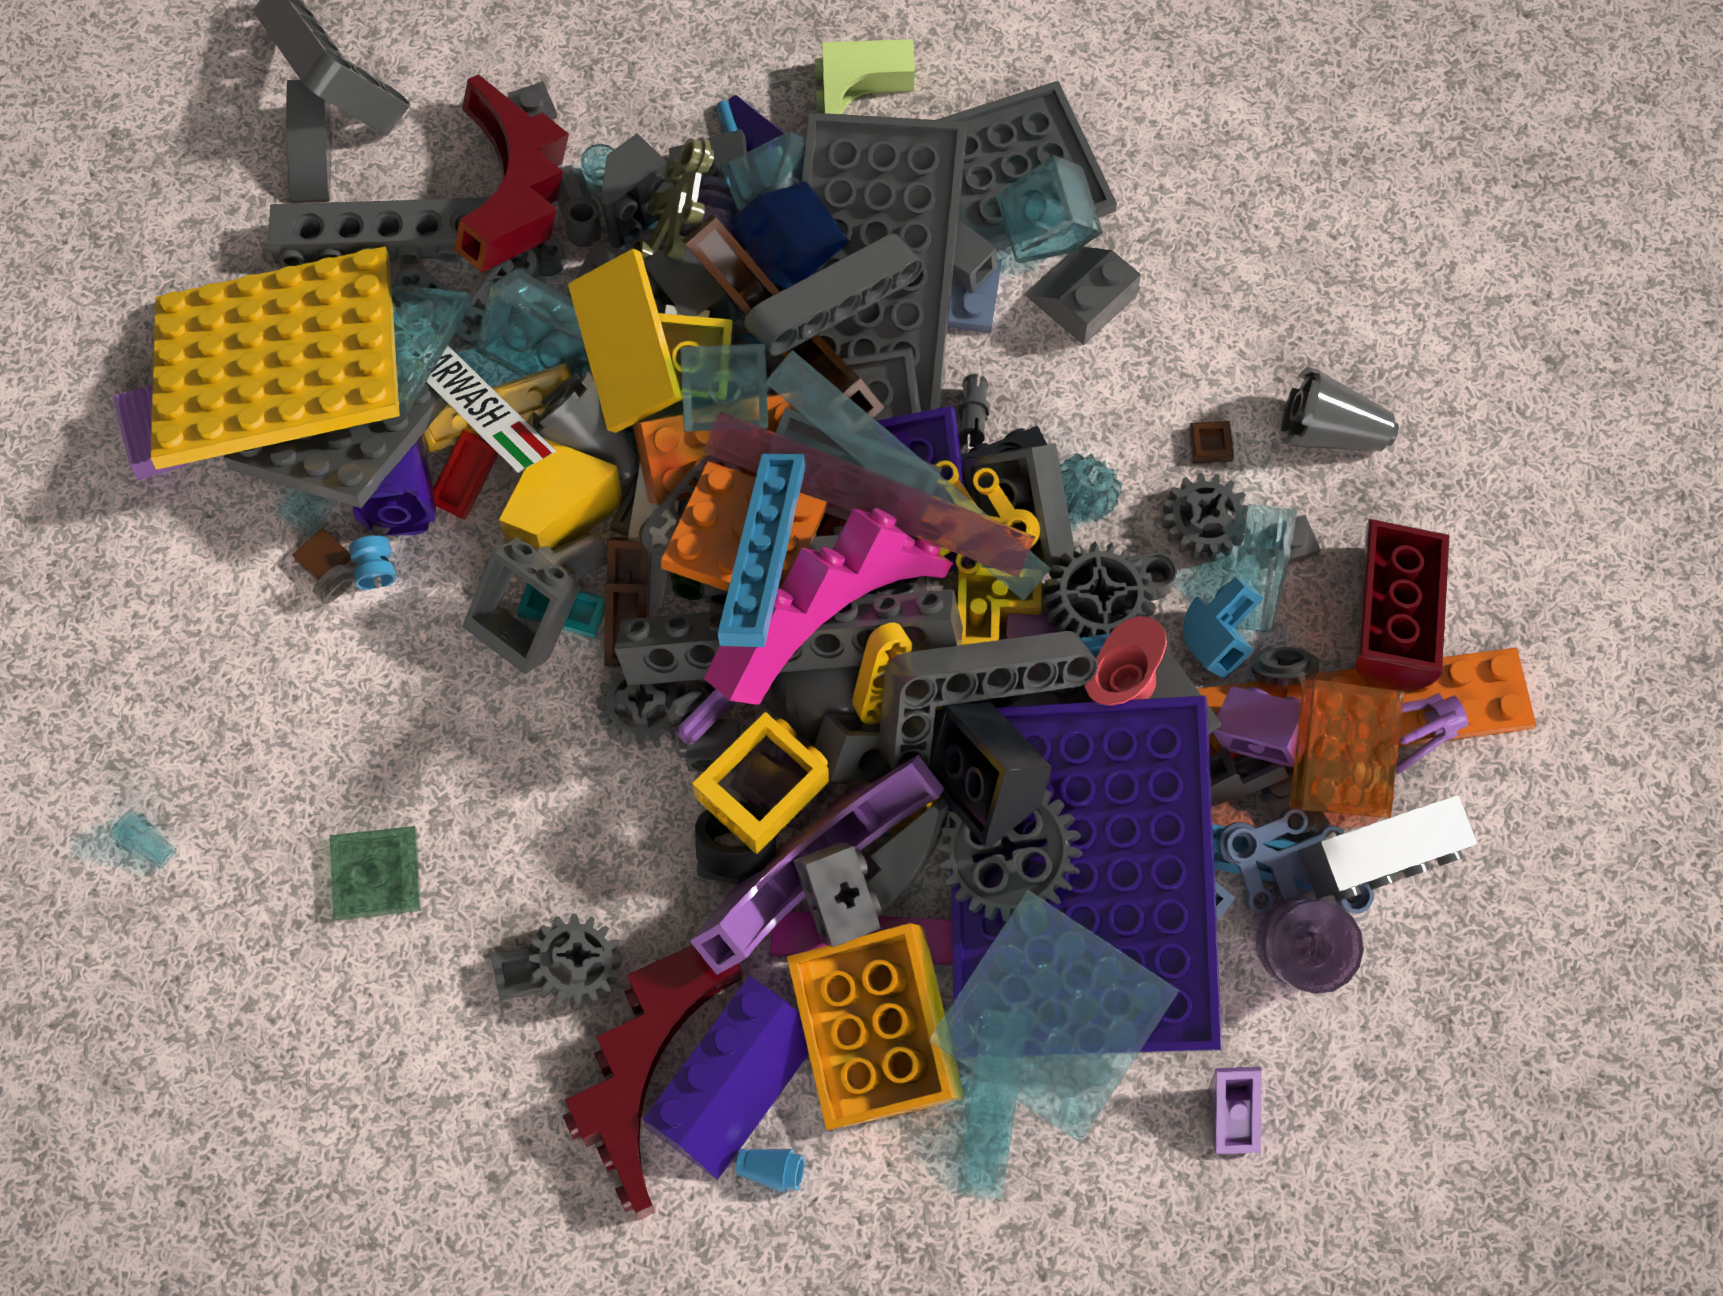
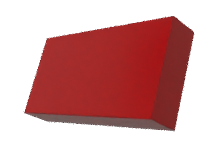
[433,429,499,520]

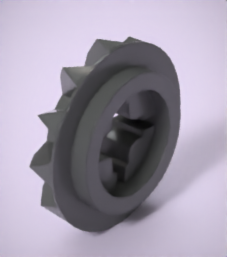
[1251,647,1319,688]

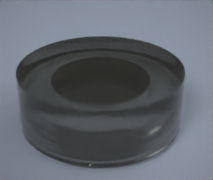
[312,565,354,604]

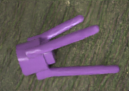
[1366,693,1469,781]

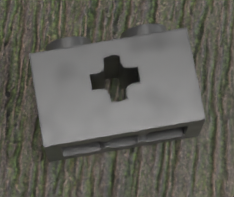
[793,842,881,948]

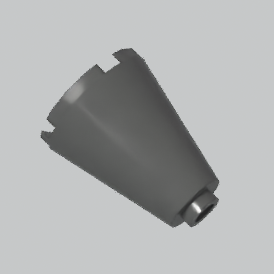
[1281,367,1399,452]
[527,368,639,482]

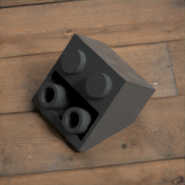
[601,133,672,249]

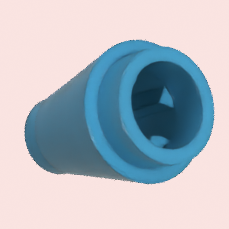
[736,1149,805,1193]

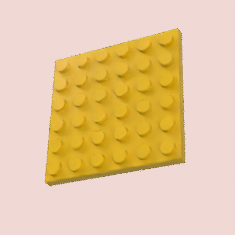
[150,246,400,470]

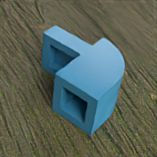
[1183,577,1264,679]

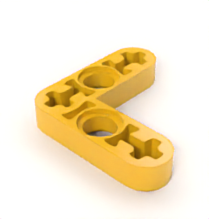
[852,623,942,725]

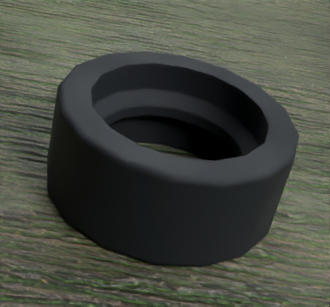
[695,801,776,879]

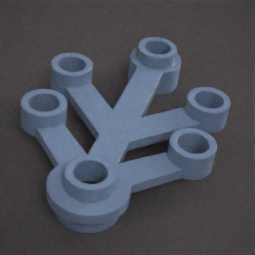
[1218,807,1374,931]

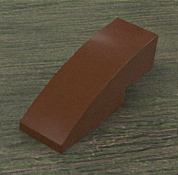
[604,537,652,666]

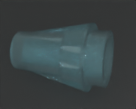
[109,810,177,869]

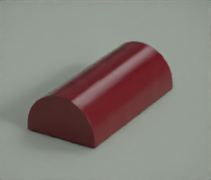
[1356,519,1450,691]

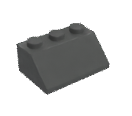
[962,443,1074,573]

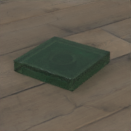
[330,826,421,920]

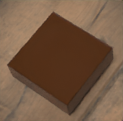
[1189,421,1234,464]
[292,528,351,586]

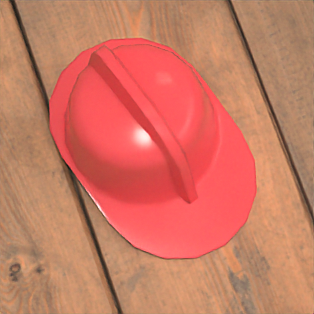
[1085,616,1167,706]

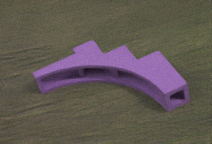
[690,755,944,975]

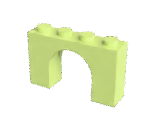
[815,39,915,114]

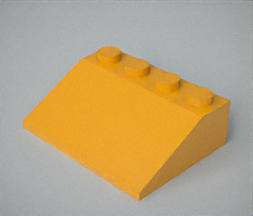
[787,923,965,1131]

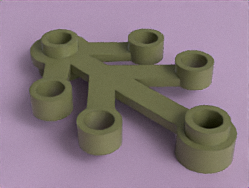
[630,137,714,261]

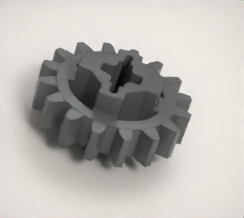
[1162,473,1251,561]
[596,669,686,751]
[526,913,623,1010]

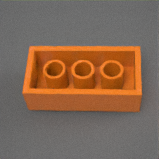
[633,390,805,505]

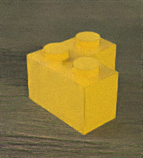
[956,567,1042,645]

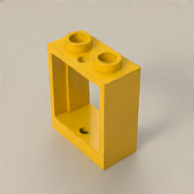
[692,712,829,854]

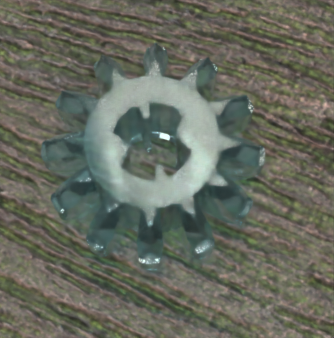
[1060,453,1123,522]

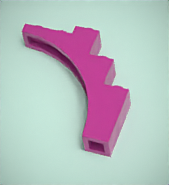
[703,508,953,705]

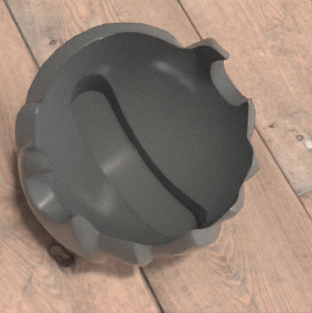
[771,665,885,746]

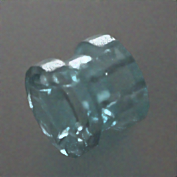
[581,144,615,192]

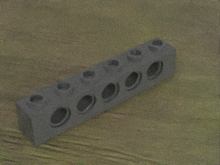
[268,197,490,266]

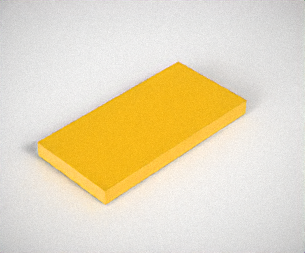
[568,249,682,433]

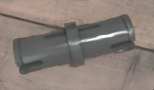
[957,374,990,447]

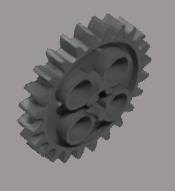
[938,789,1082,923]

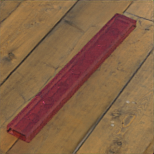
[704,412,1035,578]

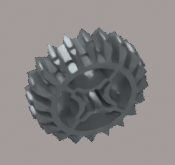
[1043,541,1156,638]

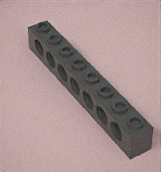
[615,589,963,686]

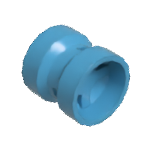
[349,535,396,590]

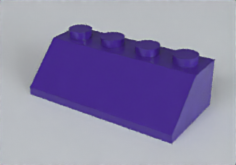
[643,976,809,1180]

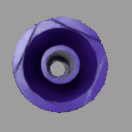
[353,434,436,535]

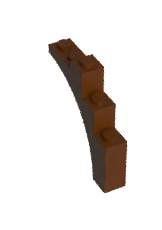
[682,214,885,434]

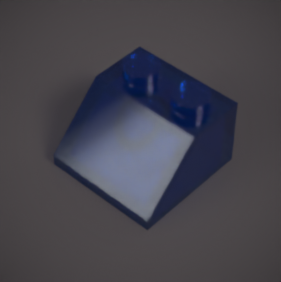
[729,181,850,290]

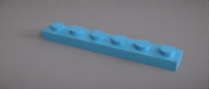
[718,454,806,647]

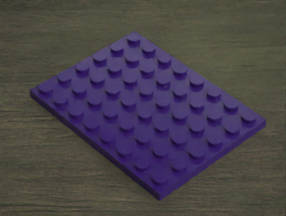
[949,696,1223,1059]

